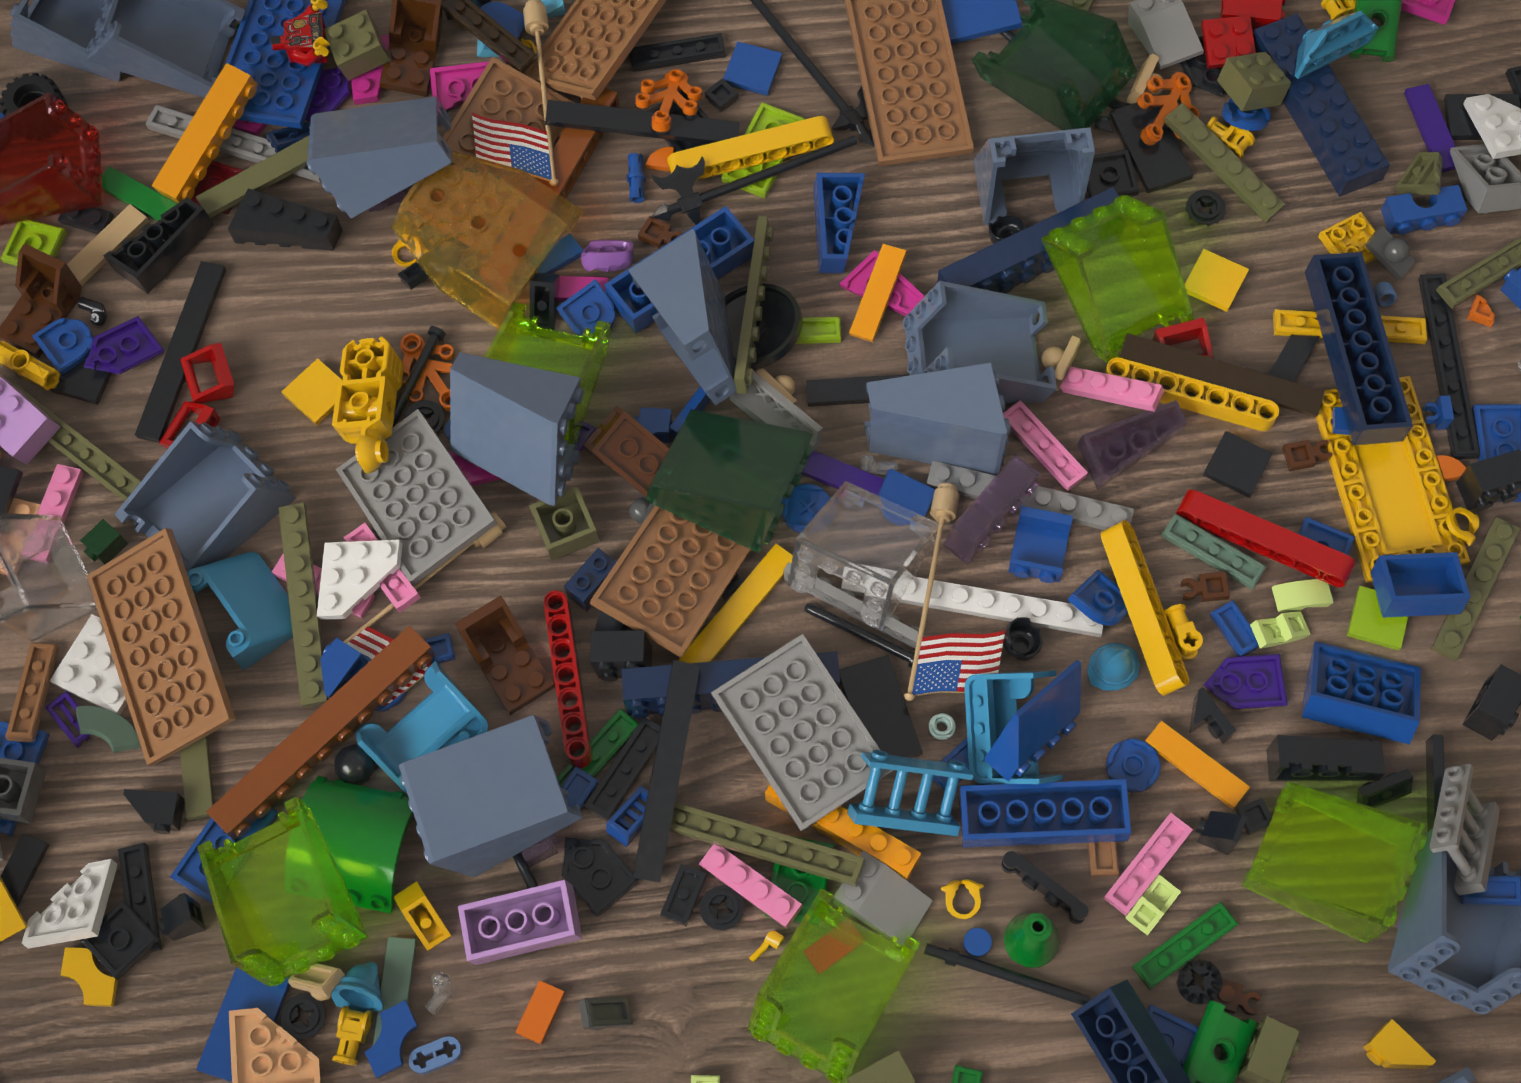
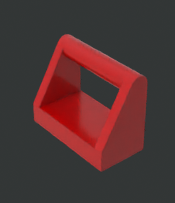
[1152,317,1214,359]
[180,343,234,404]
[159,401,221,449]

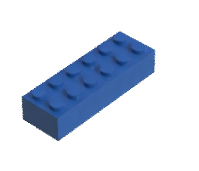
[604,206,754,334]
[959,779,1131,848]

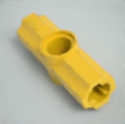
[0,341,60,391]

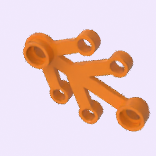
[636,69,702,132]
[1137,72,1200,146]
[400,333,455,411]

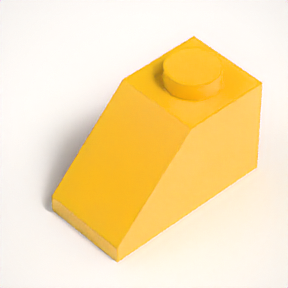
[393,881,451,951]
[1363,1019,1436,1069]

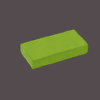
[795,317,841,344]

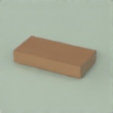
[1088,842,1119,877]

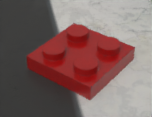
[1201,15,1256,69]

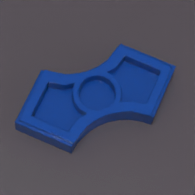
[365,1000,418,1079]

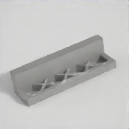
[730,371,823,460]

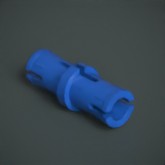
[626,153,646,203]

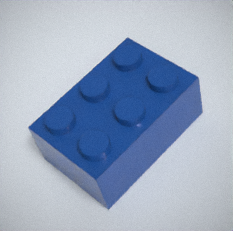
[1370,552,1471,617]

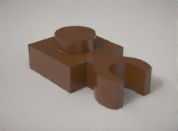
[638,216,682,249]
[1282,440,1332,472]
[1180,571,1230,602]
[1207,978,1261,1015]

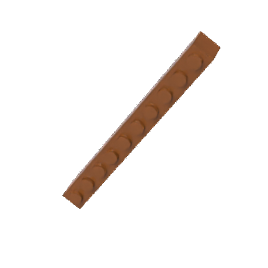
[480,88,619,297]
[206,626,435,840]

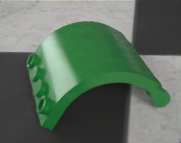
[285,776,414,914]

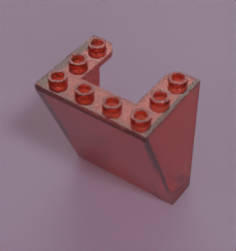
[0,92,103,225]

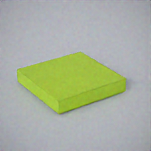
[0,218,67,266]
[1347,586,1408,651]

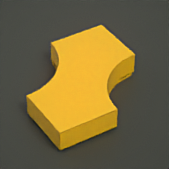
[61,947,118,1007]

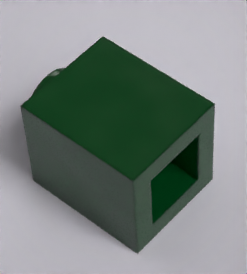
[80,519,128,565]

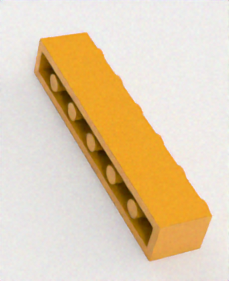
[151,63,258,203]
[765,785,921,881]

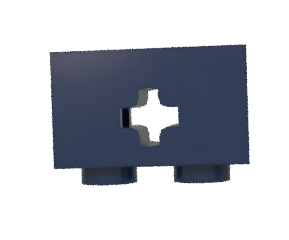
[564,548,617,612]

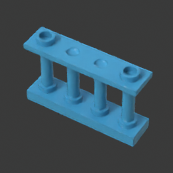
[847,750,973,836]

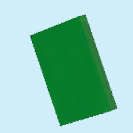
[765,836,834,926]

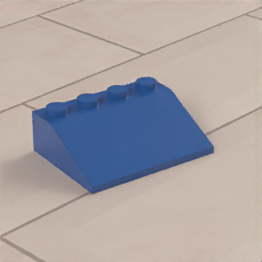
[1302,641,1421,744]
[984,660,1081,782]

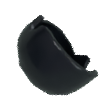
[988,216,1026,244]
[1003,617,1043,660]
[334,744,378,785]

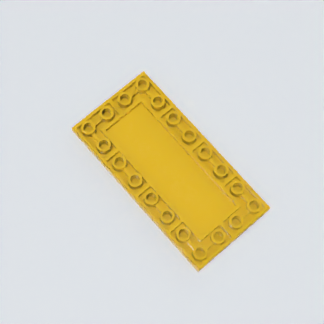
[1316,376,1470,583]

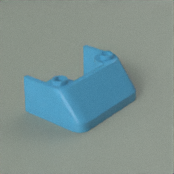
[965,670,1063,784]

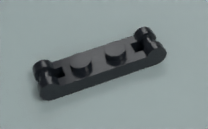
[1001,851,1088,925]

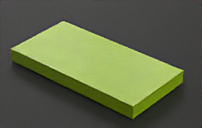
[721,102,805,199]

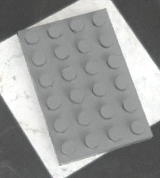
[336,409,498,586]
[711,634,894,832]

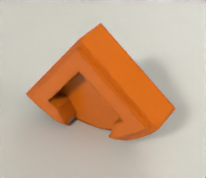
[646,147,674,172]
[1467,295,1495,328]
[1437,455,1466,482]

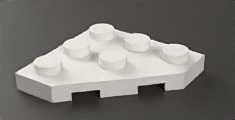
[1463,94,1521,159]
[317,540,403,620]
[50,614,127,715]
[22,859,118,949]

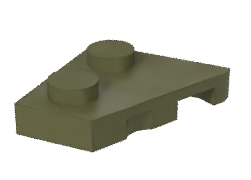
[1395,152,1443,195]

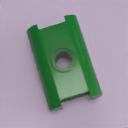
[1349,0,1402,62]
[1182,1001,1258,1083]

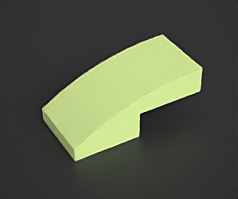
[1272,579,1334,612]
[1250,611,1311,648]
[1125,874,1181,936]

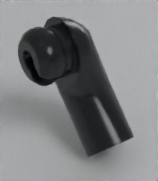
[78,297,107,326]

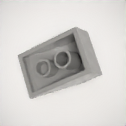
[1128,0,1204,70]
[1450,144,1521,214]
[833,851,933,948]

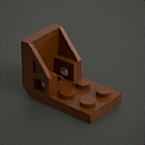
[379,0,442,97]
[0,244,82,358]
[583,406,685,501]
[455,595,555,715]

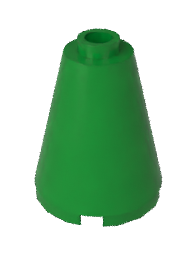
[1003,912,1060,968]

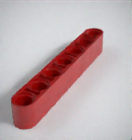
[1176,489,1356,588]
[544,590,592,769]

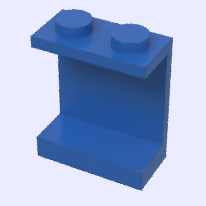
[1008,506,1073,583]

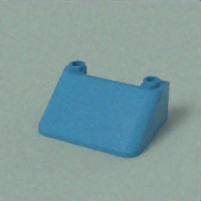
[187,552,293,670]
[355,661,488,793]

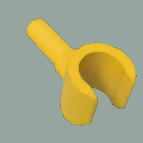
[749,931,785,962]

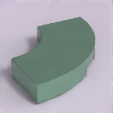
[76,706,141,753]

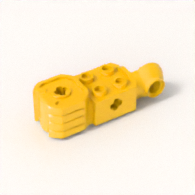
[332,336,404,474]

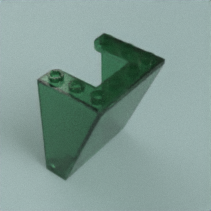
[972,0,1137,130]
[645,409,814,553]

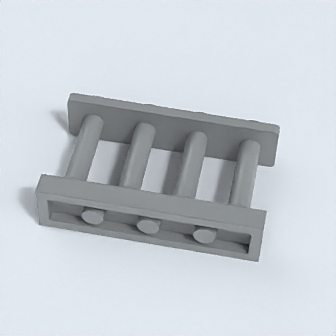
[1429,764,1500,895]

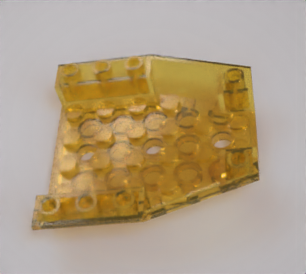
[391,150,584,331]

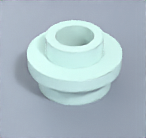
[929,713,956,740]

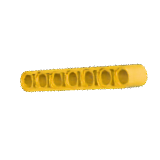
[667,116,834,180]
[1105,357,1279,432]
[1101,520,1189,696]

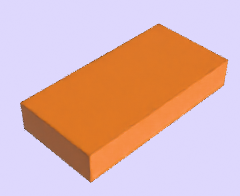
[515,980,565,1045]

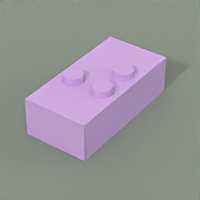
[0,373,61,465]
[458,880,583,965]

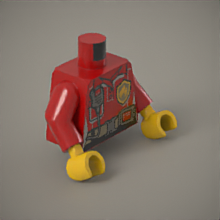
[271,0,330,67]

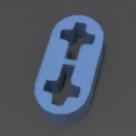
[409,1036,463,1075]

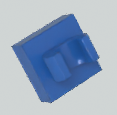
[1422,396,1454,430]

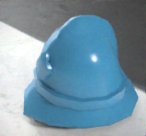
[1087,643,1141,691]
[331,962,383,1012]

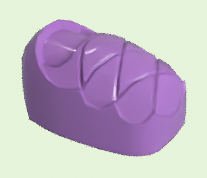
[581,240,634,272]

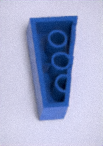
[813,173,865,273]

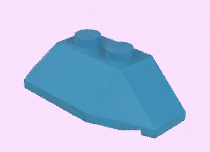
[1295,11,1379,79]

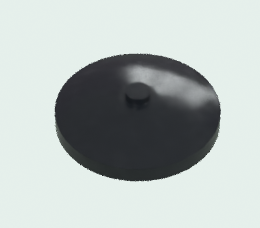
[725,283,803,370]

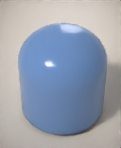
[1373,282,1397,307]

